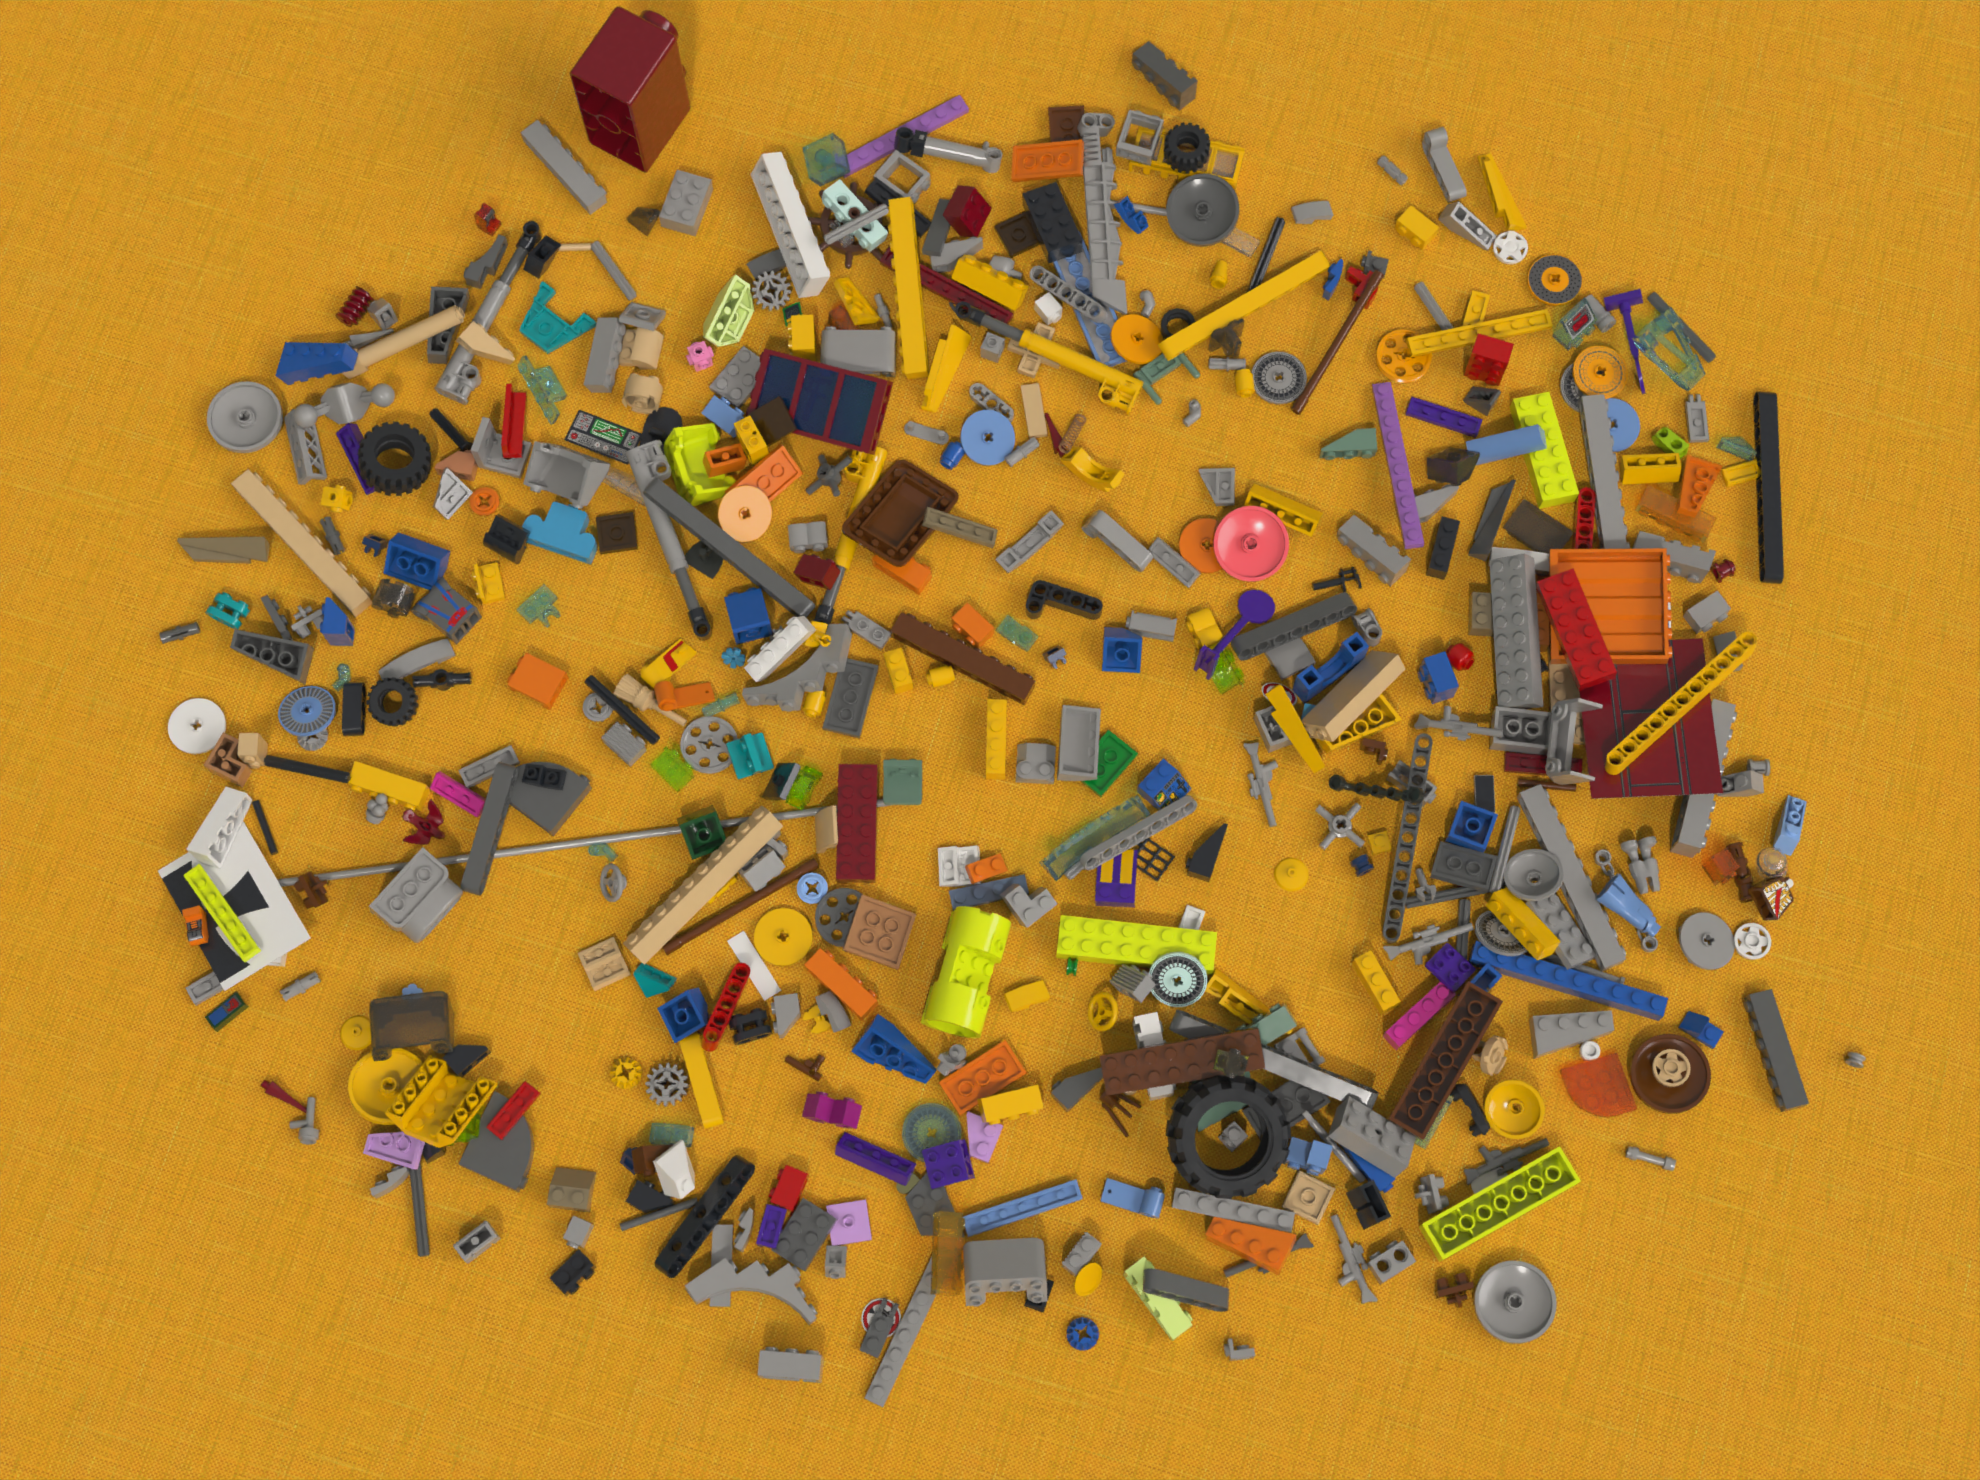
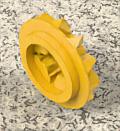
[610,1057,642,1089]

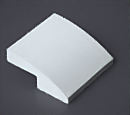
[938,845,981,887]

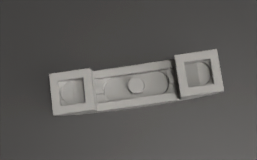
[995,510,1064,573]
[378,639,456,680]

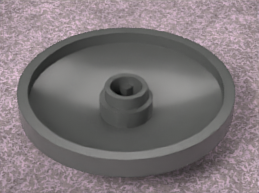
[1166,174,1240,247]

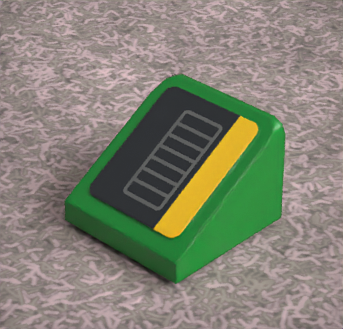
[782,302,802,326]

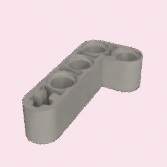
[1422,126,1467,202]
[1082,510,1154,572]

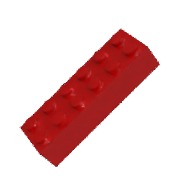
[1536,568,1617,691]

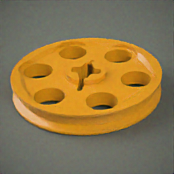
[1376,329,1432,383]

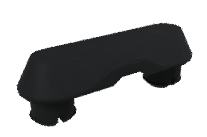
[1450,1084,1490,1137]

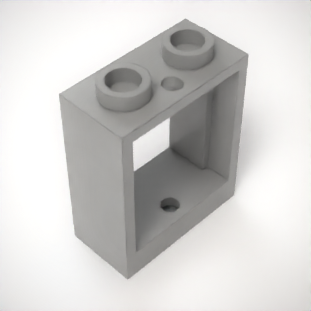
[1116,110,1164,165]
[873,150,931,204]

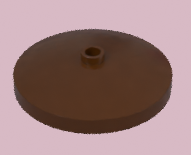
[1630,1034,1711,1114]

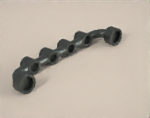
[1329,775,1424,804]

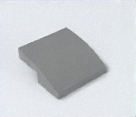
[1264,638,1316,681]

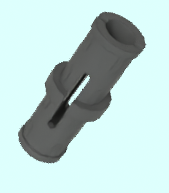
[320,517,345,555]
[159,622,201,644]

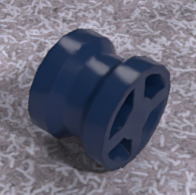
[1350,854,1374,877]

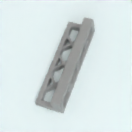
[284,409,327,485]

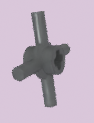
[805,455,853,497]

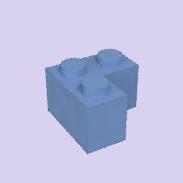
[1286,1137,1333,1176]

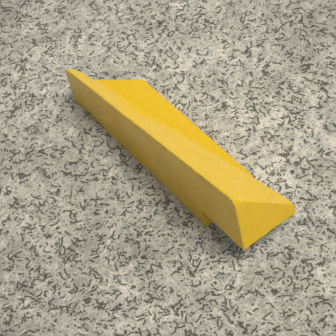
[921,324,972,413]

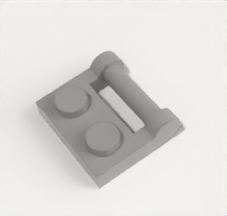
[1274,1027,1325,1066]

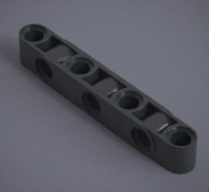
[654,1155,755,1278]

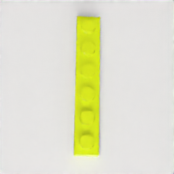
[183,864,261,962]

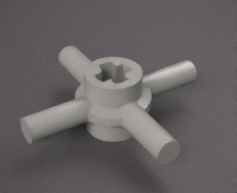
[1315,803,1365,850]

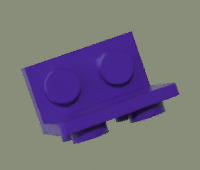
[922,1139,975,1189]

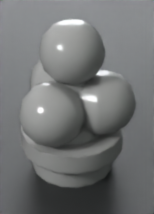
[366,793,388,824]

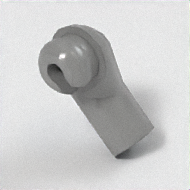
[1140,290,1156,318]

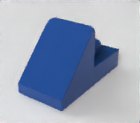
[1678,1011,1724,1049]

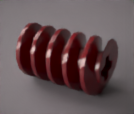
[335,286,374,327]

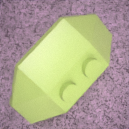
[703,275,754,347]

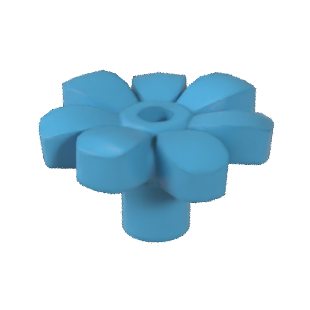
[721,647,746,669]

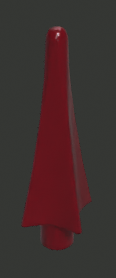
[1044,413,1067,458]
[261,1080,307,1113]

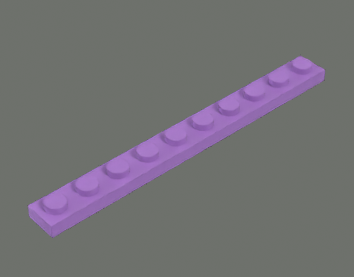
[1372,382,1424,549]

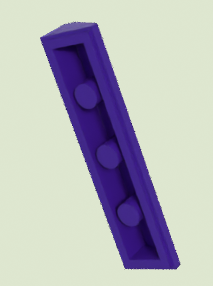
[336,423,375,495]
[835,1132,916,1186]

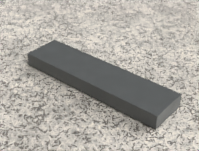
[922,199,951,256]

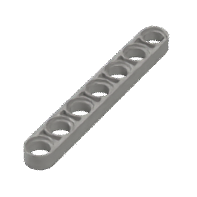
[1080,795,1197,870]

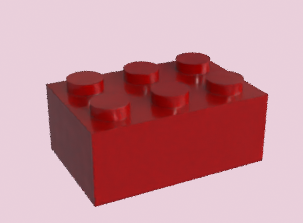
[1463,333,1514,386]

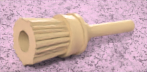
[614,674,687,726]

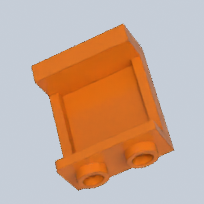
[507,653,569,710]

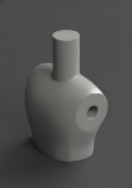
[989,255,1023,280]

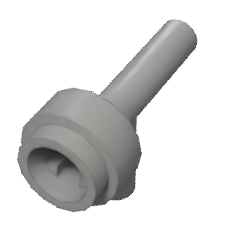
[290,1097,319,1145]

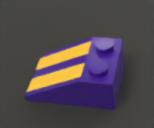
[1095,849,1138,908]

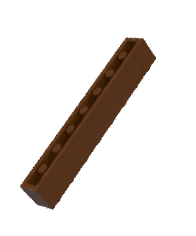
[890,612,1035,705]

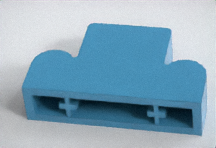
[522,502,598,565]

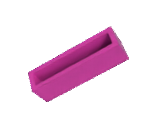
[1383,982,1456,1051]

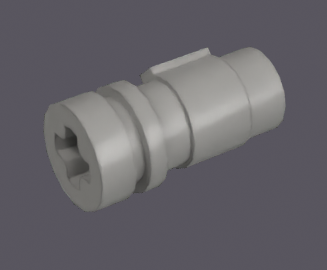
[1581,295,1616,333]

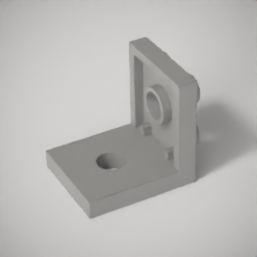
[471,417,532,479]

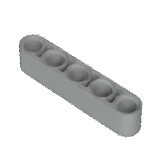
[1030,266,1107,323]

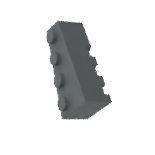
[1132,41,1198,111]
[427,286,470,364]
[230,629,314,685]

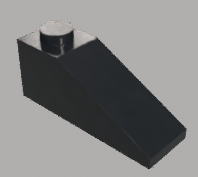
[1185,823,1228,882]

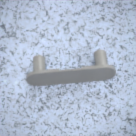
[904,421,949,445]

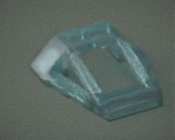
[1632,307,1706,391]

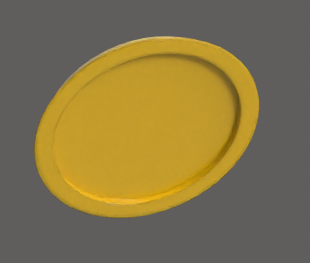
[1274,858,1309,891]
[340,1015,375,1050]
[1074,1263,1102,1296]

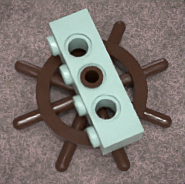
[807,179,889,269]

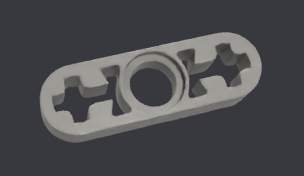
[969,383,1014,423]

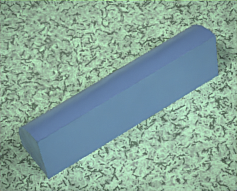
[1466,424,1547,466]

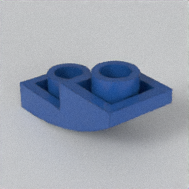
[1114,196,1149,234]
[1323,259,1343,301]

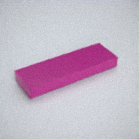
[429,771,486,817]

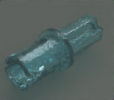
[702,692,740,717]

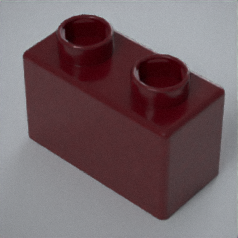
[570,6,691,173]

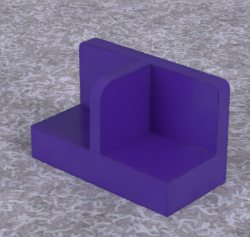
[756,1204,787,1249]

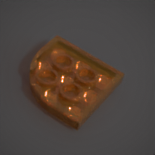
[1560,1053,1637,1118]

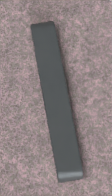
[1230,592,1357,661]
[460,762,519,896]

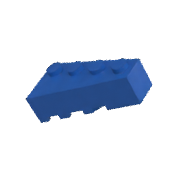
[275,342,358,385]

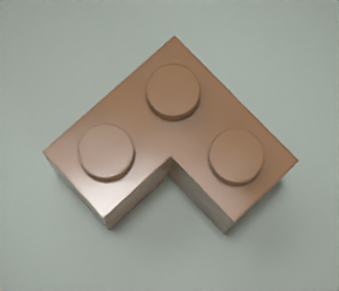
[204,732,252,788]

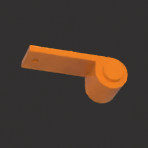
[654,681,715,711]

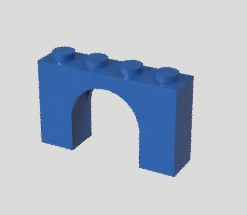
[1292,632,1369,704]

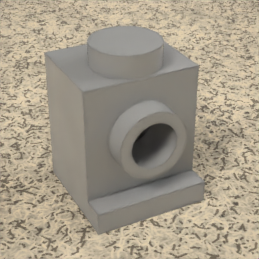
[1218,1121,1248,1152]

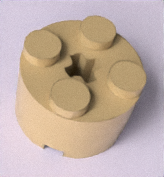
[622,373,663,414]

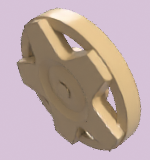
[1652,1049,1691,1087]

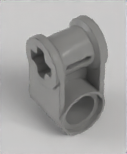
[1351,608,1382,647]

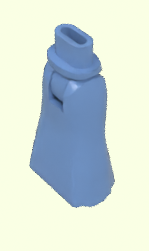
[1595,873,1661,937]

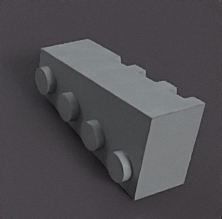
[1336,515,1411,587]
[1632,531,1716,583]
[1529,1010,1614,1059]

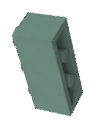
[1235,1003,1297,1045]

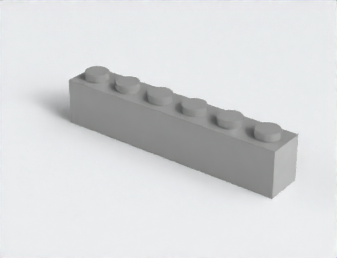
[520,120,607,215]
[1171,1188,1295,1233]

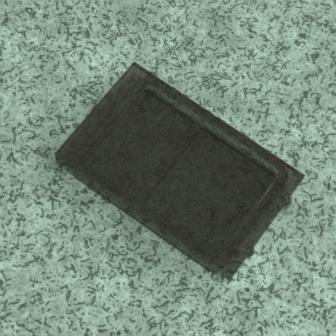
[1503,499,1574,554]

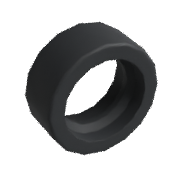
[1160,308,1195,340]

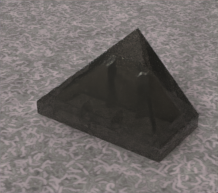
[626,207,661,237]

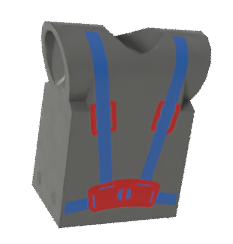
[411,576,482,645]

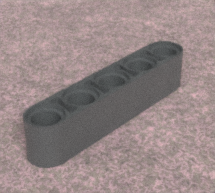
[1143,1269,1229,1312]

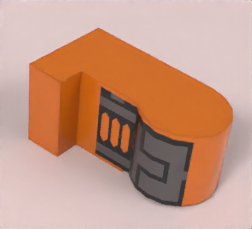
[182,906,209,947]

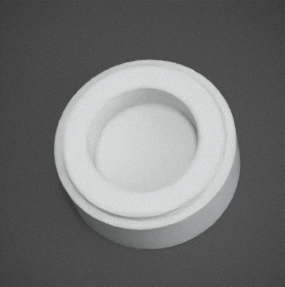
[1579,1041,1600,1062]

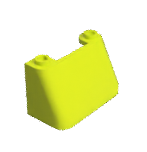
[664,423,736,507]

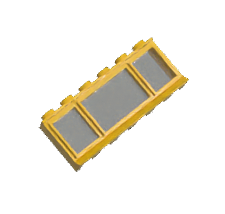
[1129,126,1245,191]

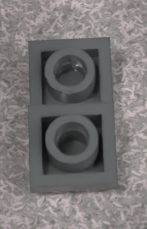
[747,249,786,281]

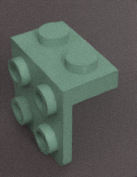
[883,759,922,805]

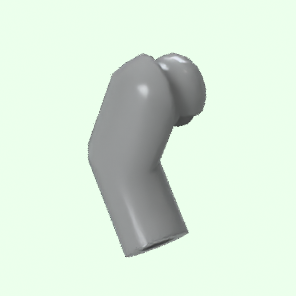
[1182,400,1201,427]

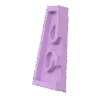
[363,1132,425,1169]

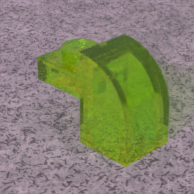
[786,766,823,810]

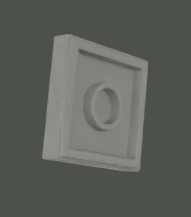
[619,302,666,331]

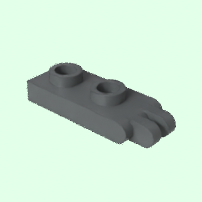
[260,595,293,641]

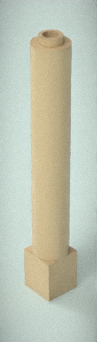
[342,305,465,379]

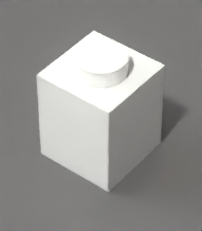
[1034,292,1062,326]

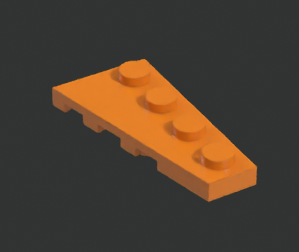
[1677,455,1723,518]

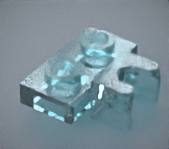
[516,584,560,628]

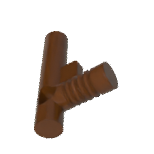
[784,1054,825,1082]

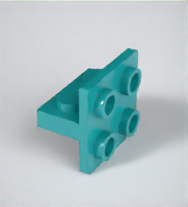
[726,732,774,779]

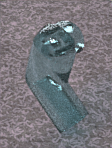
[588,843,618,862]

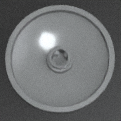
[207,381,283,453]
[1474,1261,1557,1344]

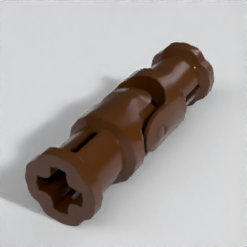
[1726,842,1754,903]

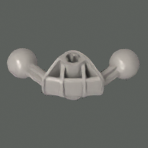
[293,383,395,428]

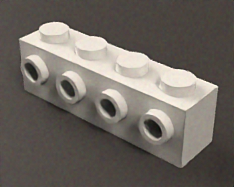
[744,616,816,682]

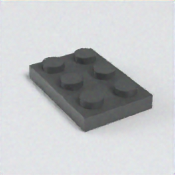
[1430,841,1498,893]
[771,1198,838,1272]

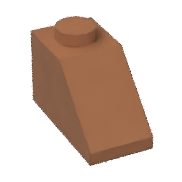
[435,450,478,481]

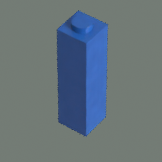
[1338,1143,1395,1193]

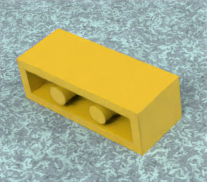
[1620,453,1682,484]
[1352,951,1401,1015]
[977,1085,1044,1125]

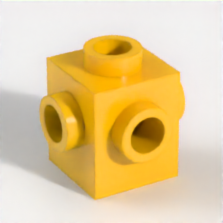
[320,485,353,513]

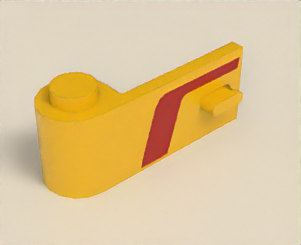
[640,638,697,689]

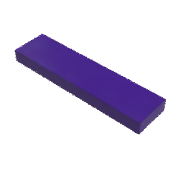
[1405,397,1483,438]

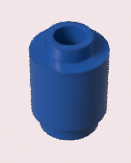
[939,441,965,470]

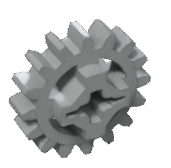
[751,271,791,311]
[645,1063,689,1107]

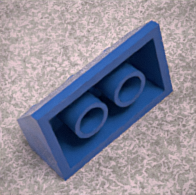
[383,532,450,590]

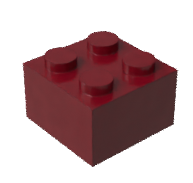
[943,185,992,238]

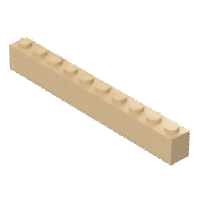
[231,469,373,618]
[623,805,783,965]

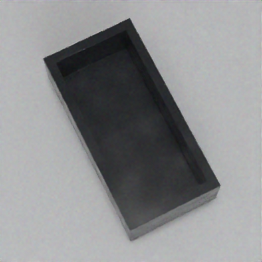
[1022,182,1082,264]

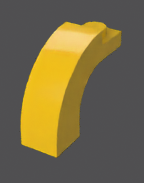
[1060,446,1125,492]

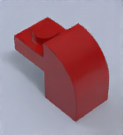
[1345,266,1378,309]

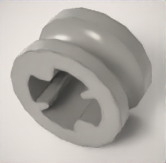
[1845,1052,1866,1068]

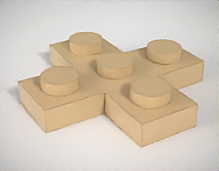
[1007,322,1060,378]

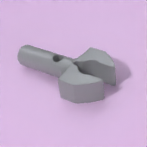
[1415,868,1436,902]

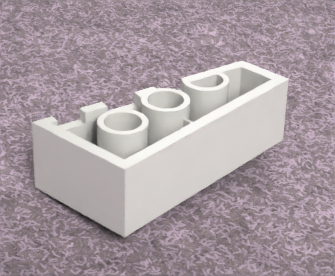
[186,787,252,869]
[1132,1012,1177,1101]

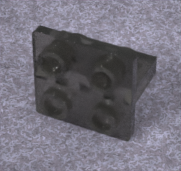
[1208,318,1245,359]

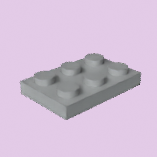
[709,346,773,409]

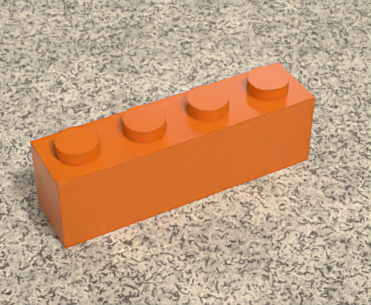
[804,948,878,1021]

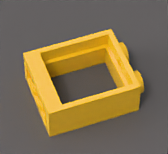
[733,416,769,468]

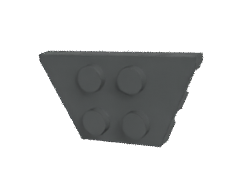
[905,1173,965,1238]

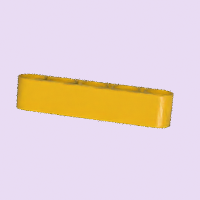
[679,1032,724,1129]

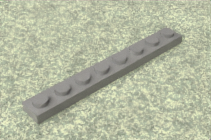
[865,1249,954,1407]

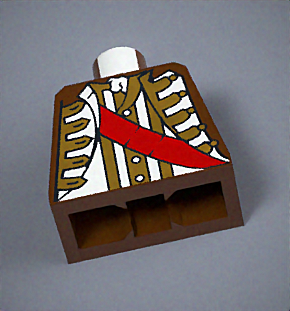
[1748,876,1794,921]

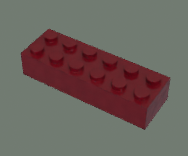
[836,764,878,883]

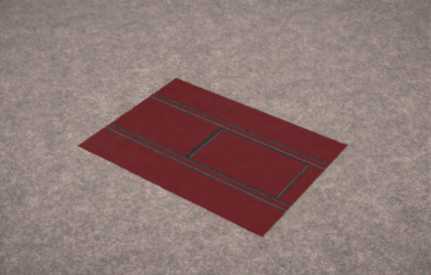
[1579,638,1723,799]

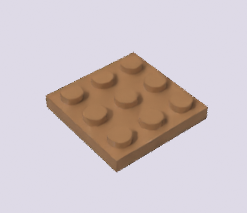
[842,895,916,970]

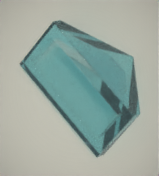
[1716,436,1757,461]

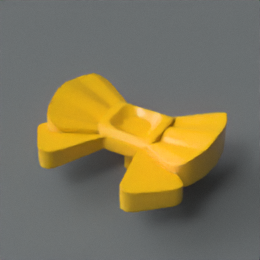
[803,1005,831,1034]

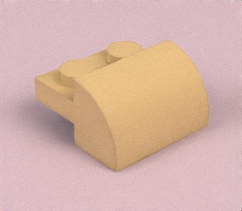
[618,327,664,369]

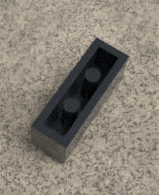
[1426,516,1460,580]

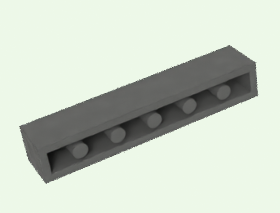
[1744,989,1809,1112]

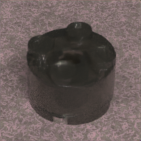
[371,579,416,618]

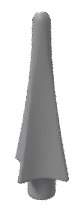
[343,329,394,349]

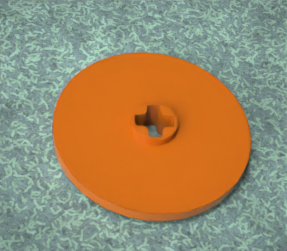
[1179,518,1222,574]

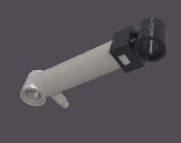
[894,127,1002,173]

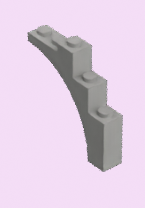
[742,624,852,712]
[685,1257,817,1325]

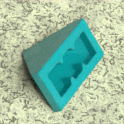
[633,963,677,998]

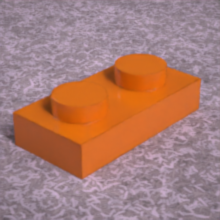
[965,853,1008,884]

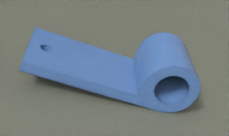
[1100,1178,1165,1219]

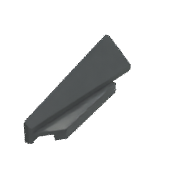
[1468,479,1516,562]

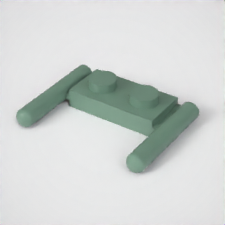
[1133,353,1200,405]

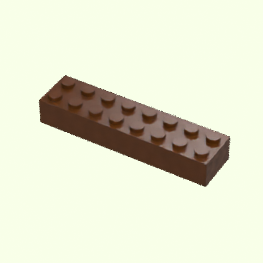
[1388,981,1503,1141]
[1100,1027,1265,1096]

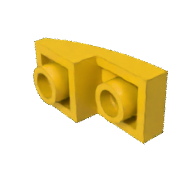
[1004,980,1050,1012]

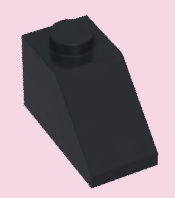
[523,236,561,279]
[443,1045,491,1077]

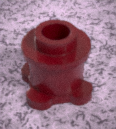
[1710,559,1736,583]

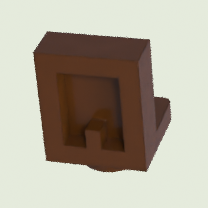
[1360,738,1388,765]

